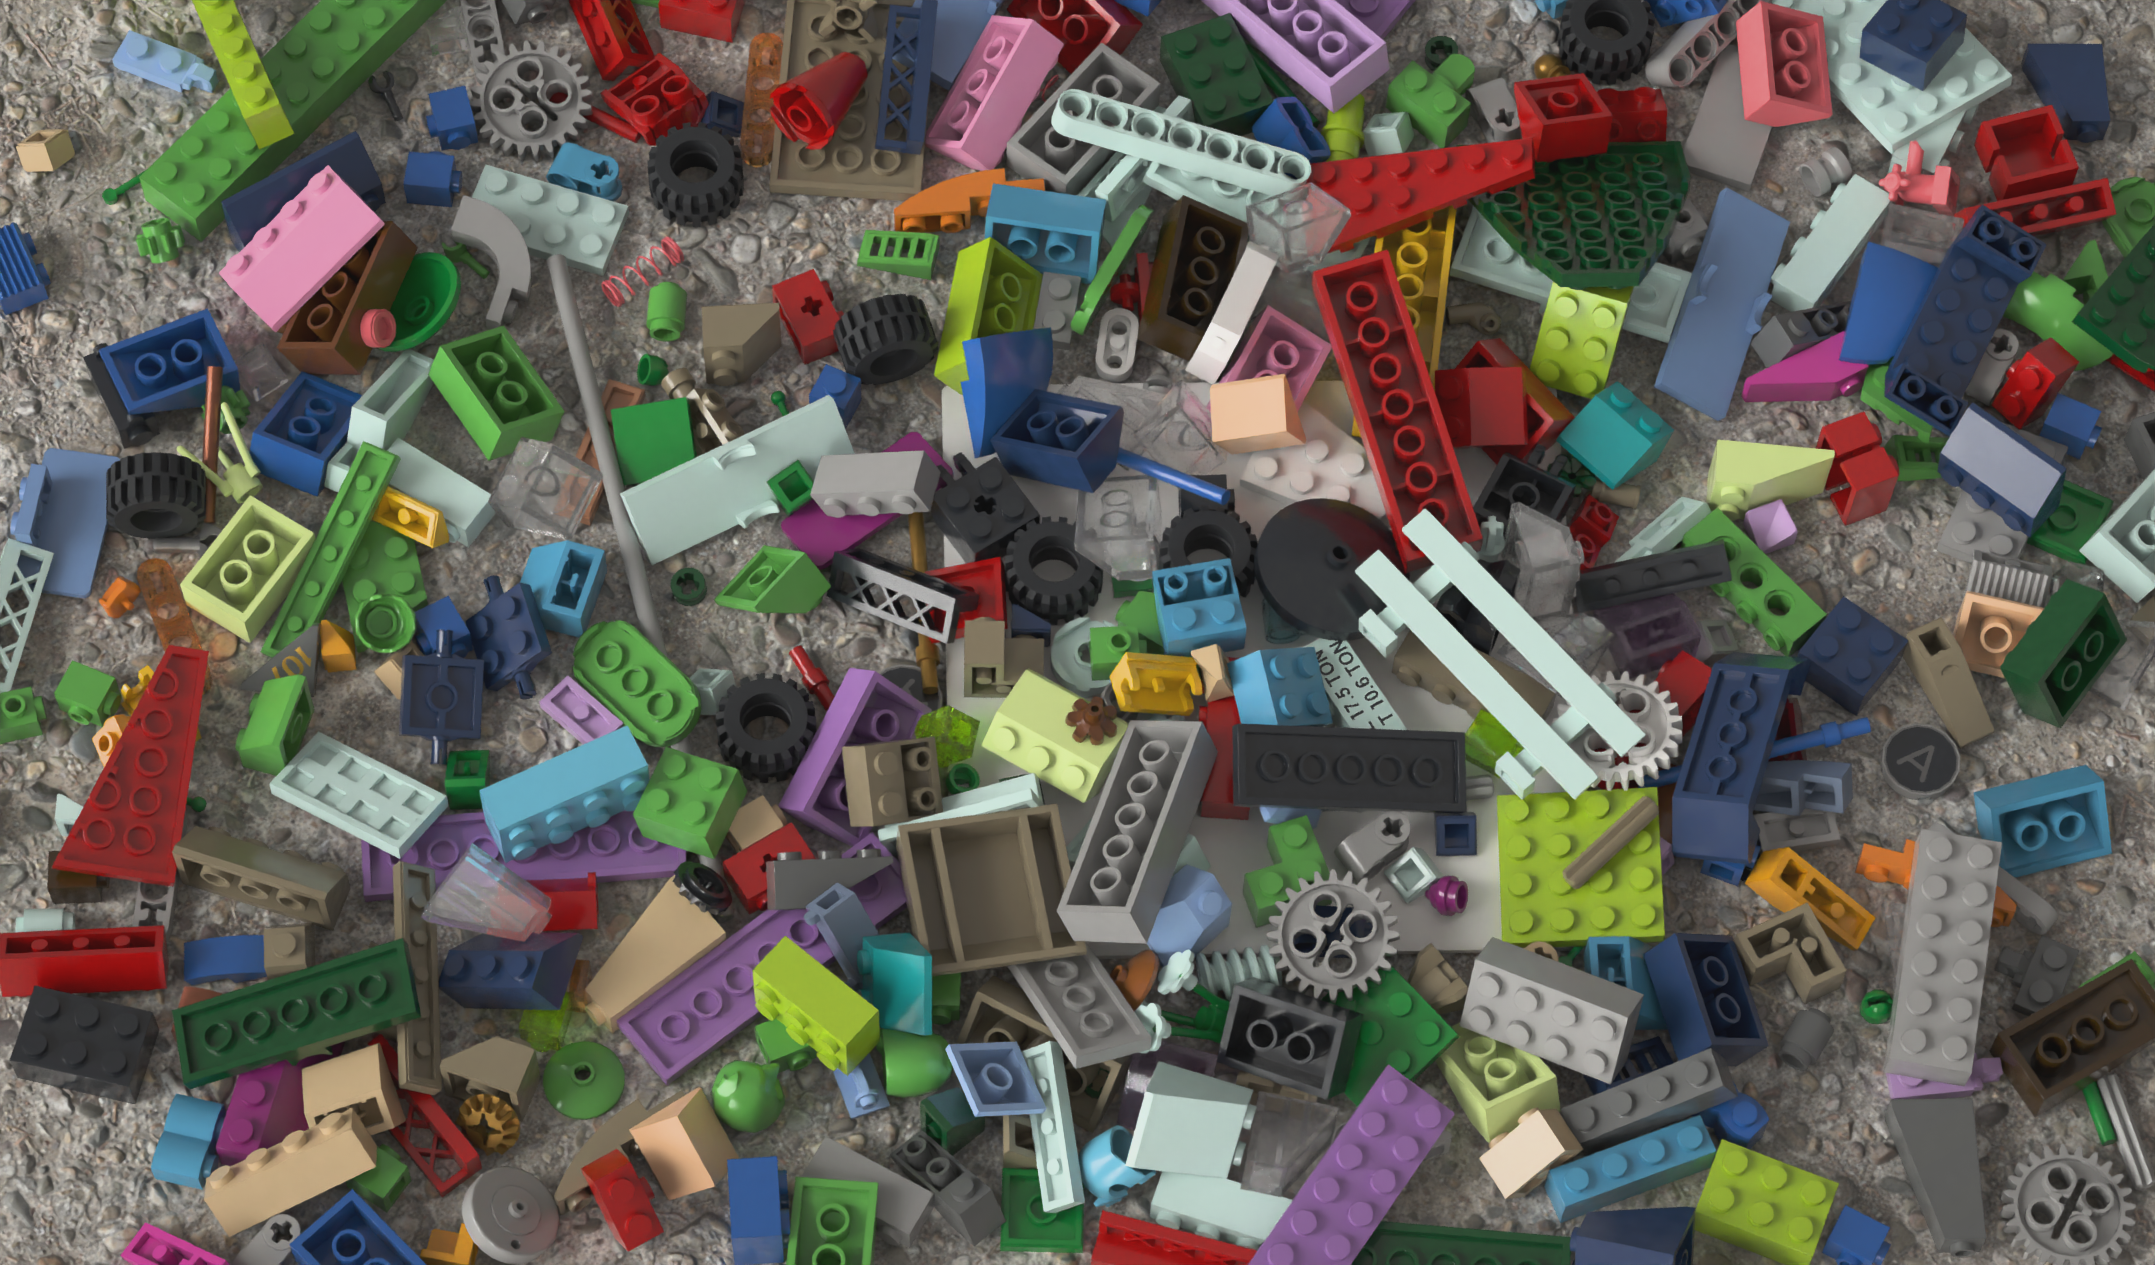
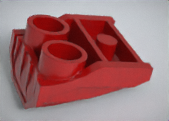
[600,53,709,146]

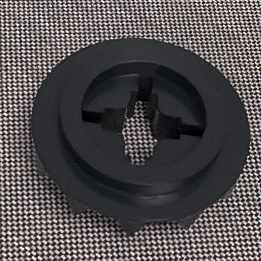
[673,861,732,915]

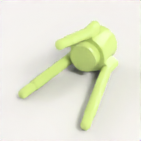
[177,402,263,504]

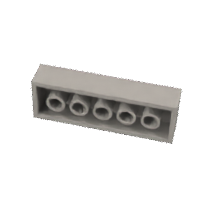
[1057,720,1218,944]
[1883,829,2002,1086]

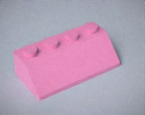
[925,15,1064,171]
[219,165,385,332]

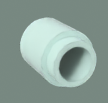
[15,908,75,932]

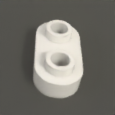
[1095,308,1139,383]

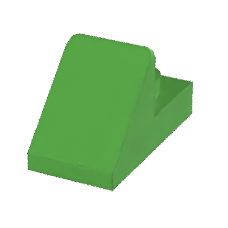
[2063,240,2108,305]

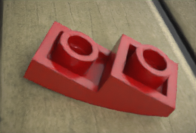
[1553,494,1619,572]

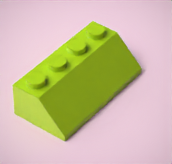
[934,237,1043,395]

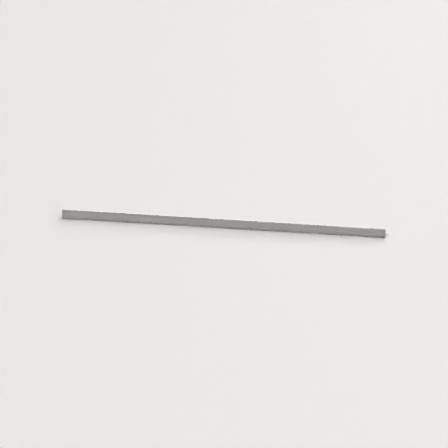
[547,254,734,923]

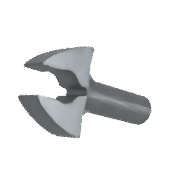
[153,523,222,560]

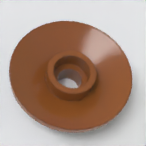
[1109,950,1159,1011]

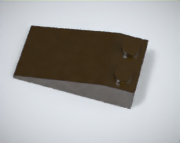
[1989,959,2155,1117]

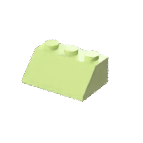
[981,668,1129,803]

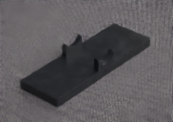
[1232,724,1467,814]

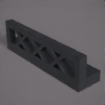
[826,548,980,644]

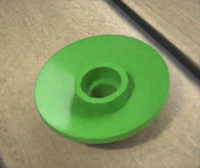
[543,1041,625,1120]

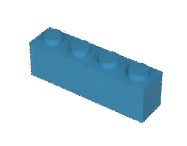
[1544,1115,1717,1223]

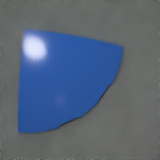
[1839,241,1938,364]
[961,327,1053,458]

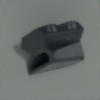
[1436,559,1520,656]

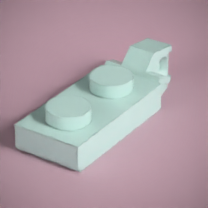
[1615,497,1712,562]

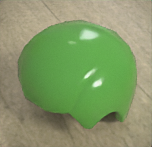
[354,593,417,653]

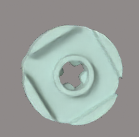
[1050,618,1115,698]

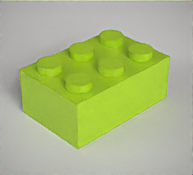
[1530,282,1634,399]
[752,936,880,1076]
[1695,1139,1839,1265]

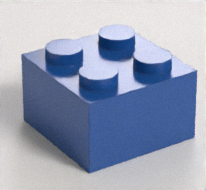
[727,1156,790,1265]

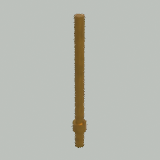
[908,512,940,694]

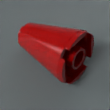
[770,52,868,150]

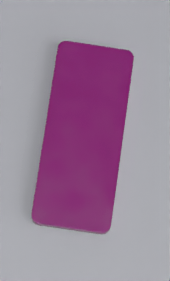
[781,432,954,570]

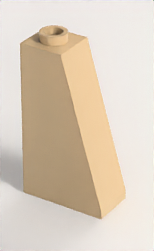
[585,875,726,1034]

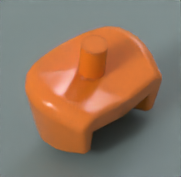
[99,576,141,619]

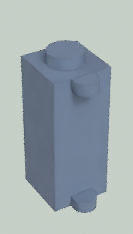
[804,883,879,992]

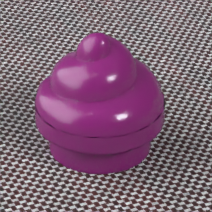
[1425,876,1468,916]

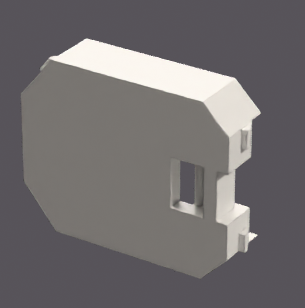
[1185,241,1279,384]

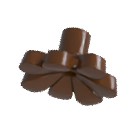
[1065,696,1117,745]

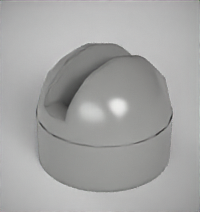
[1142,374,1173,408]

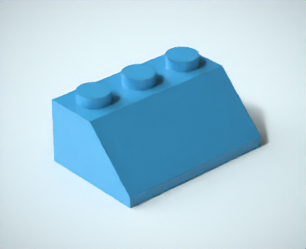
[985,183,1106,284]
[1973,765,2112,878]

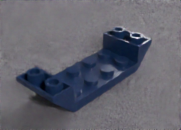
[1884,205,2047,437]
[1672,652,1811,864]

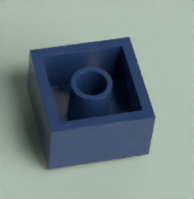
[1859,0,1967,91]
[1797,596,1908,716]

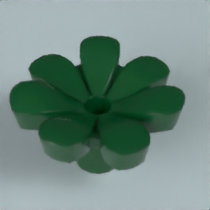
[1547,454,1596,497]

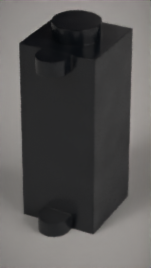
[83,343,160,449]

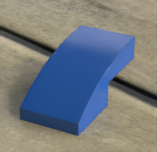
[184,935,267,986]

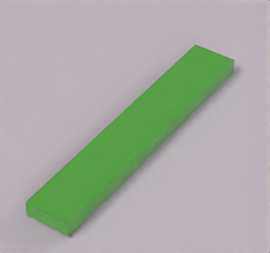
[260,441,401,658]

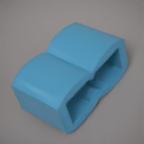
[151,1093,227,1190]

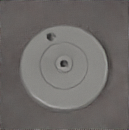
[462,1166,560,1264]

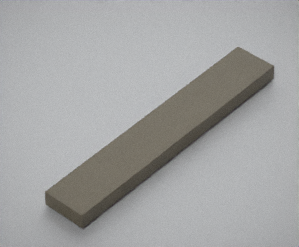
[393,861,442,1095]

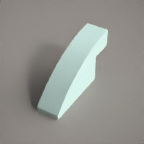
[324,349,434,492]

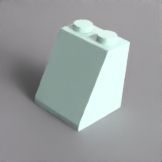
[1125,1061,1257,1178]

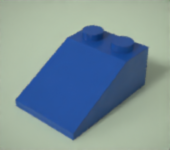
[99,308,240,415]
[249,371,363,497]

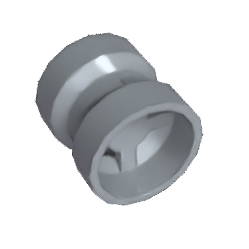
[1799,147,1852,197]

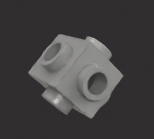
[1663,198,1709,265]

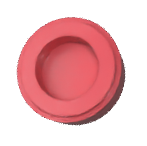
[360,309,396,348]

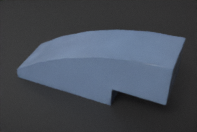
[1754,760,1853,816]

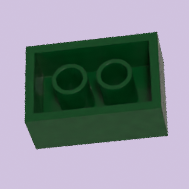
[1159,13,1273,136]
[2000,579,2127,728]

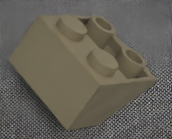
[842,737,943,827]

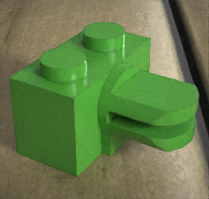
[1386,54,1475,148]

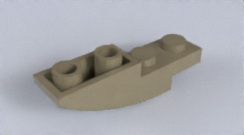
[554,1090,685,1216]

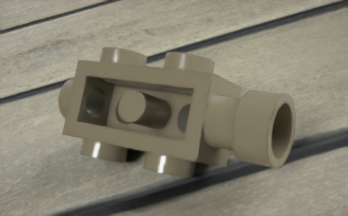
[661,368,744,457]

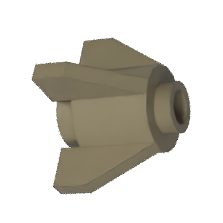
[818,0,878,43]
[1407,943,1469,1015]

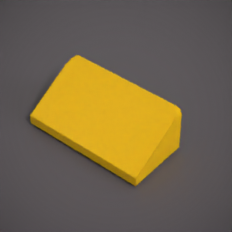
[372,486,449,548]

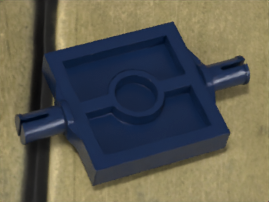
[465,575,552,700]
[399,629,484,766]

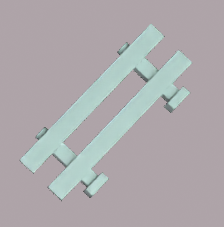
[1355,508,1646,800]

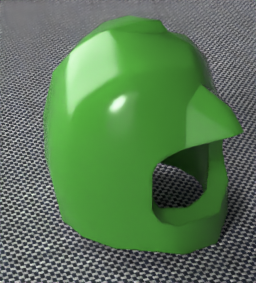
[876,1028,954,1098]
[710,1060,785,1133]

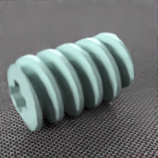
[1196,945,1282,1001]

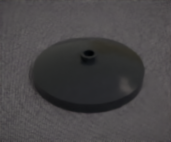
[1254,498,1410,641]

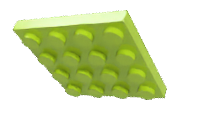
[1497,787,1665,948]

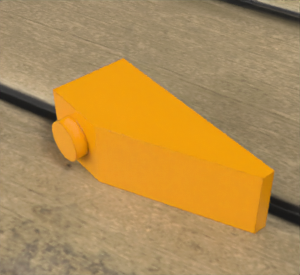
[1745,847,1876,951]

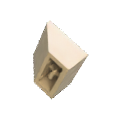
[301,1043,406,1136]

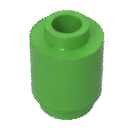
[646,282,687,342]

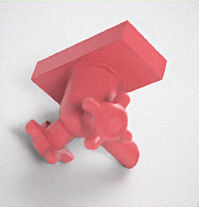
[1879,140,1960,216]

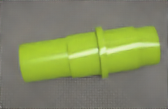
[1320,93,1365,162]

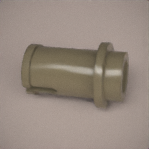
[1590,477,1641,510]

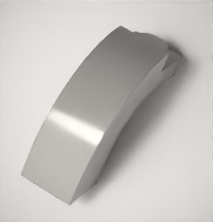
[451,195,532,330]

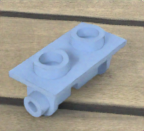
[832,1053,890,1120]

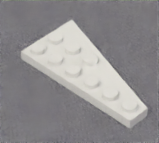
[1240,400,1392,531]

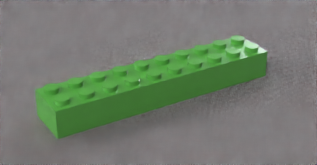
[139,0,447,242]

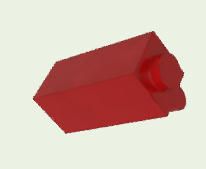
[491,872,599,933]

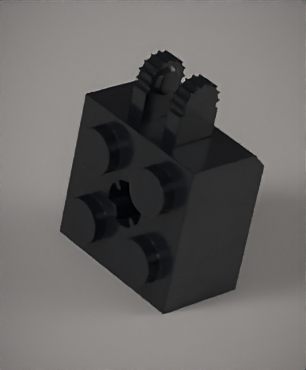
[1473,444,1576,564]
[931,452,1040,563]

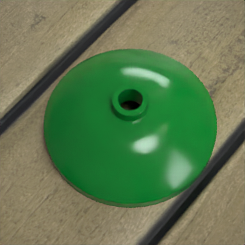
[377,252,461,352]

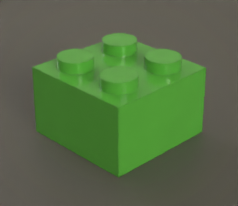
[633,747,747,859]

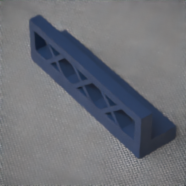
[875,0,938,155]

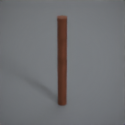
[202,366,223,523]

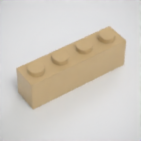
[204,1108,377,1237]

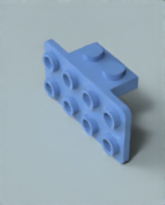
[10,448,120,598]

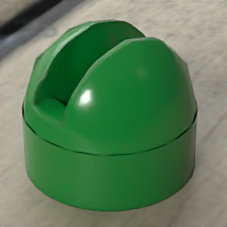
[637,354,669,386]
[945,763,980,795]
[1860,989,1893,1024]

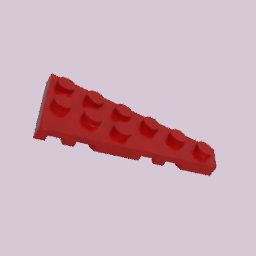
[1305,138,1535,266]
[51,645,209,887]

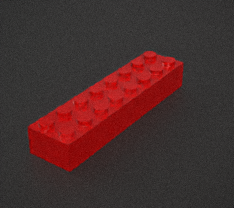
[1312,249,1483,573]

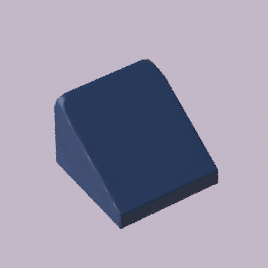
[701,91,745,137]
[1011,604,1051,647]
[1434,812,1477,856]

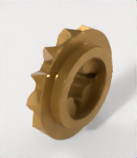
[455,1094,520,1156]

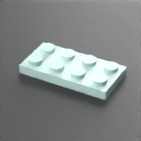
[472,165,629,276]
[270,731,448,859]

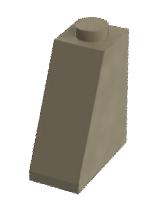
[263,923,315,980]

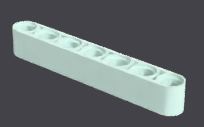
[1052,89,1311,200]

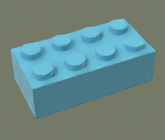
[479,725,650,863]

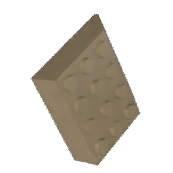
[896,804,1087,976]

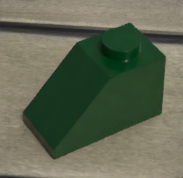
[920,1087,985,1156]

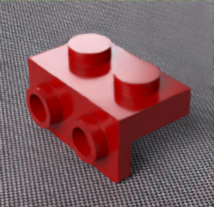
[1597,87,1667,142]

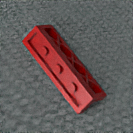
[568,0,655,81]
[368,1034,482,1198]
[1091,1210,1257,1265]

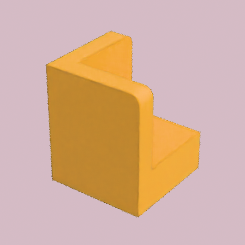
[420,1223,479,1265]

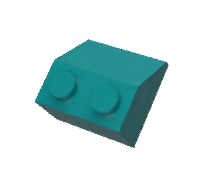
[1556,381,1674,490]
[857,933,932,1035]

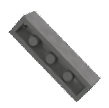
[1561,1048,1738,1156]

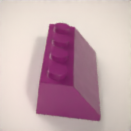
[216,1041,345,1166]

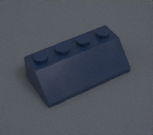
[221,131,386,252]

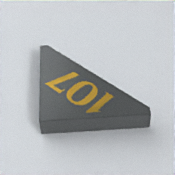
[241,623,321,697]

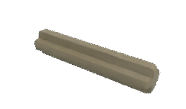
[1563,796,1659,889]

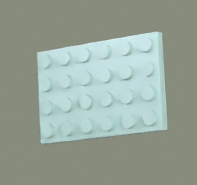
[1770,0,2012,154]

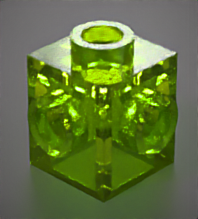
[914,705,980,768]

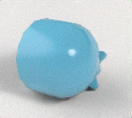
[1078,1125,1156,1207]

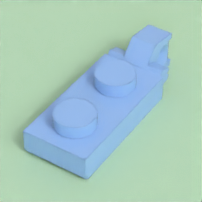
[112,30,219,93]

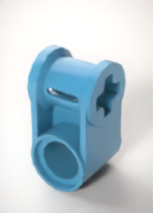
[546,142,623,202]

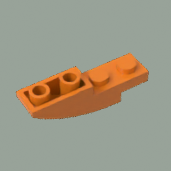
[894,168,1045,233]
[1855,839,2017,927]

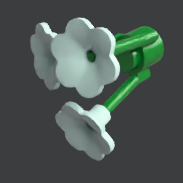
[1134,950,1230,1054]

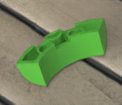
[2003,271,2114,371]

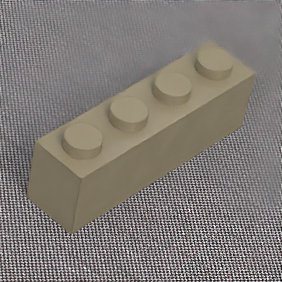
[1392,630,1557,740]

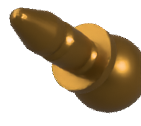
[1534,54,1570,79]

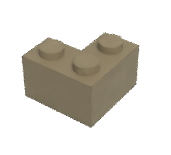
[964,617,1044,698]
[1734,903,1847,1005]

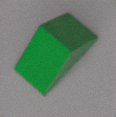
[445,750,490,810]

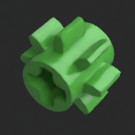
[136,218,185,263]
[201,386,251,434]

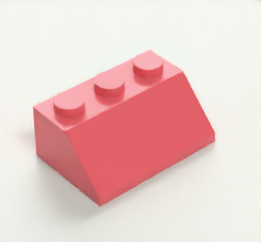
[1736,1,1833,127]

